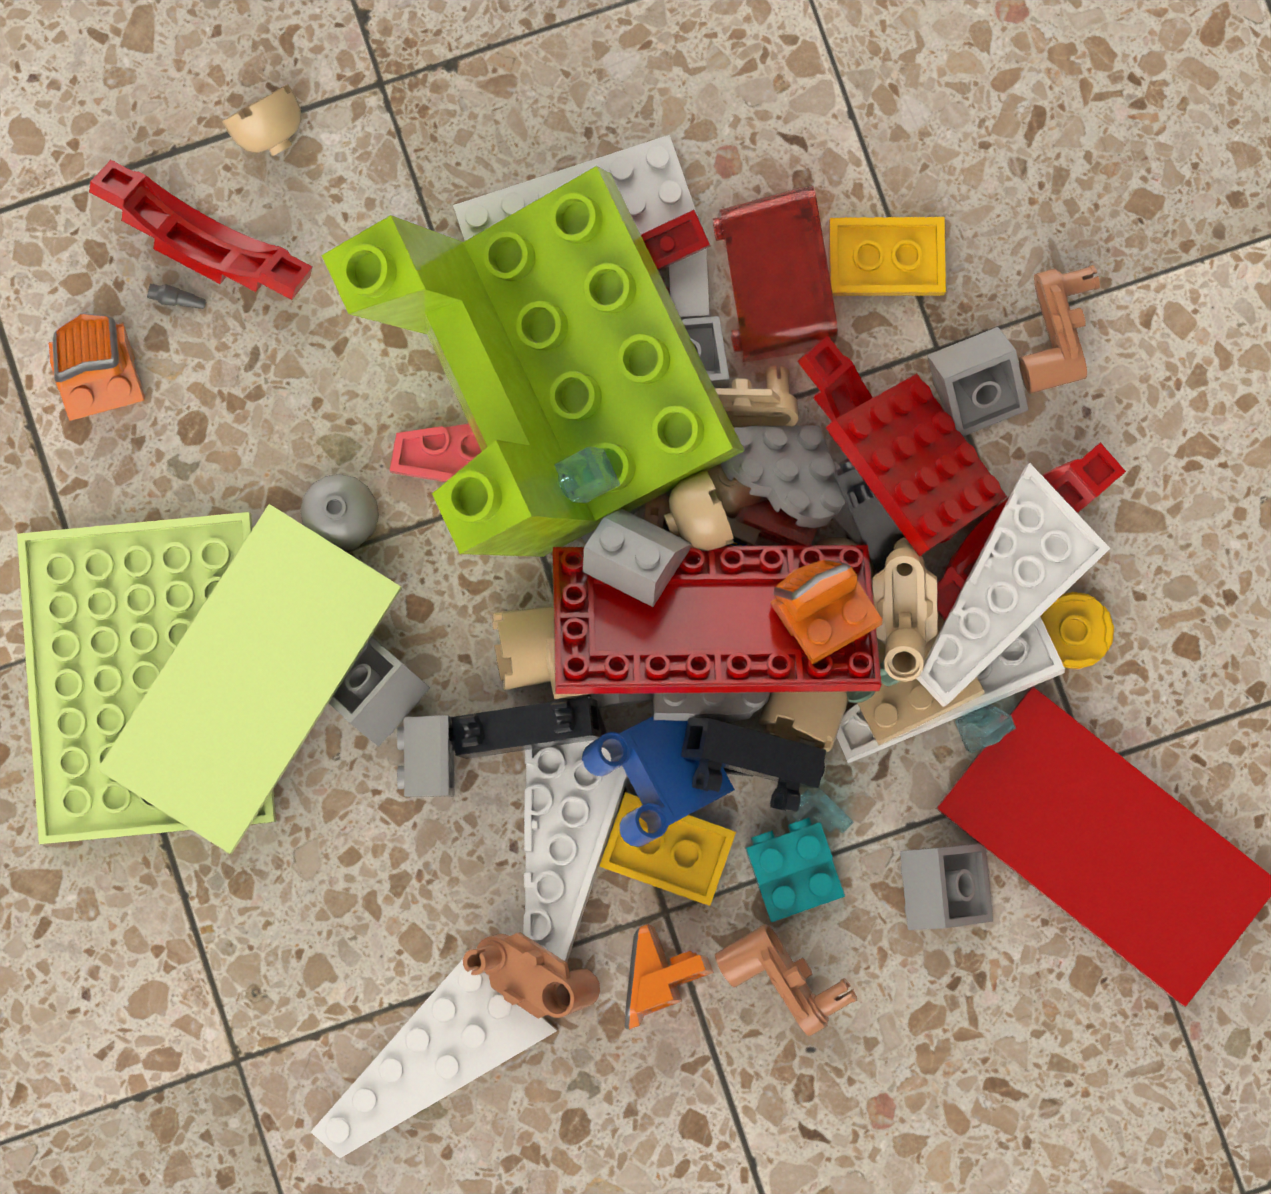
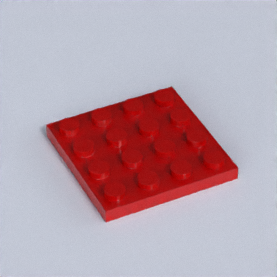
[826,373,1007,557]

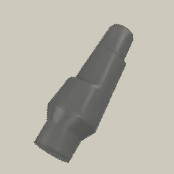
[147,283,206,309]

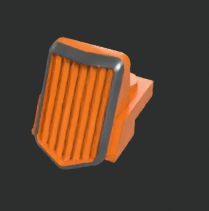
[48,314,145,421]
[770,560,883,664]
[624,924,714,1030]

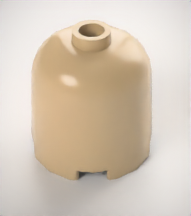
[492,607,554,690]
[758,692,848,752]

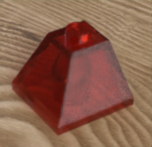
[736,500,818,547]

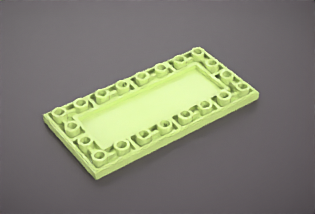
[97,504,402,854]

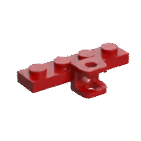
[641,210,711,293]

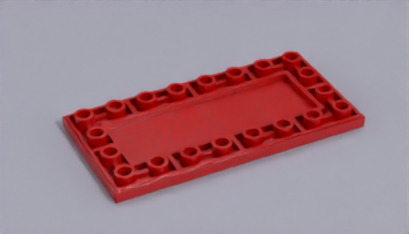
[552,545,882,694]
[935,687,1271,1007]

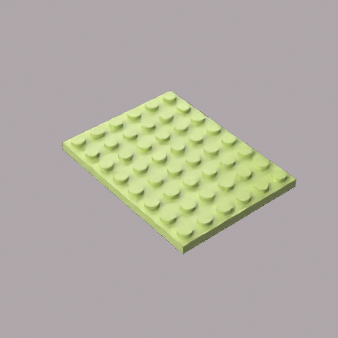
[17,512,276,844]

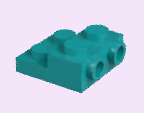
[745,817,845,922]

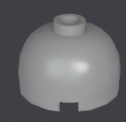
[300,474,379,551]

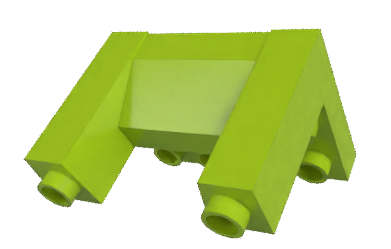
[321,166,745,557]

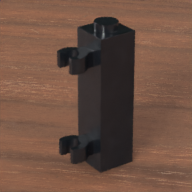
[835,458,906,574]
[449,696,601,759]
[681,718,826,812]

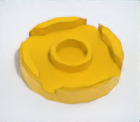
[1040,592,1114,670]

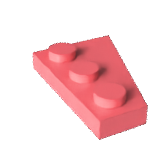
[390,423,482,482]

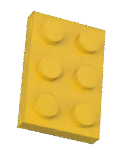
[829,217,946,296]
[599,792,736,906]

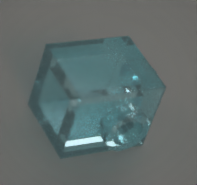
[554,446,621,503]

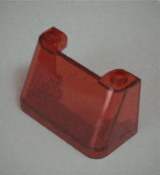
[713,186,838,362]

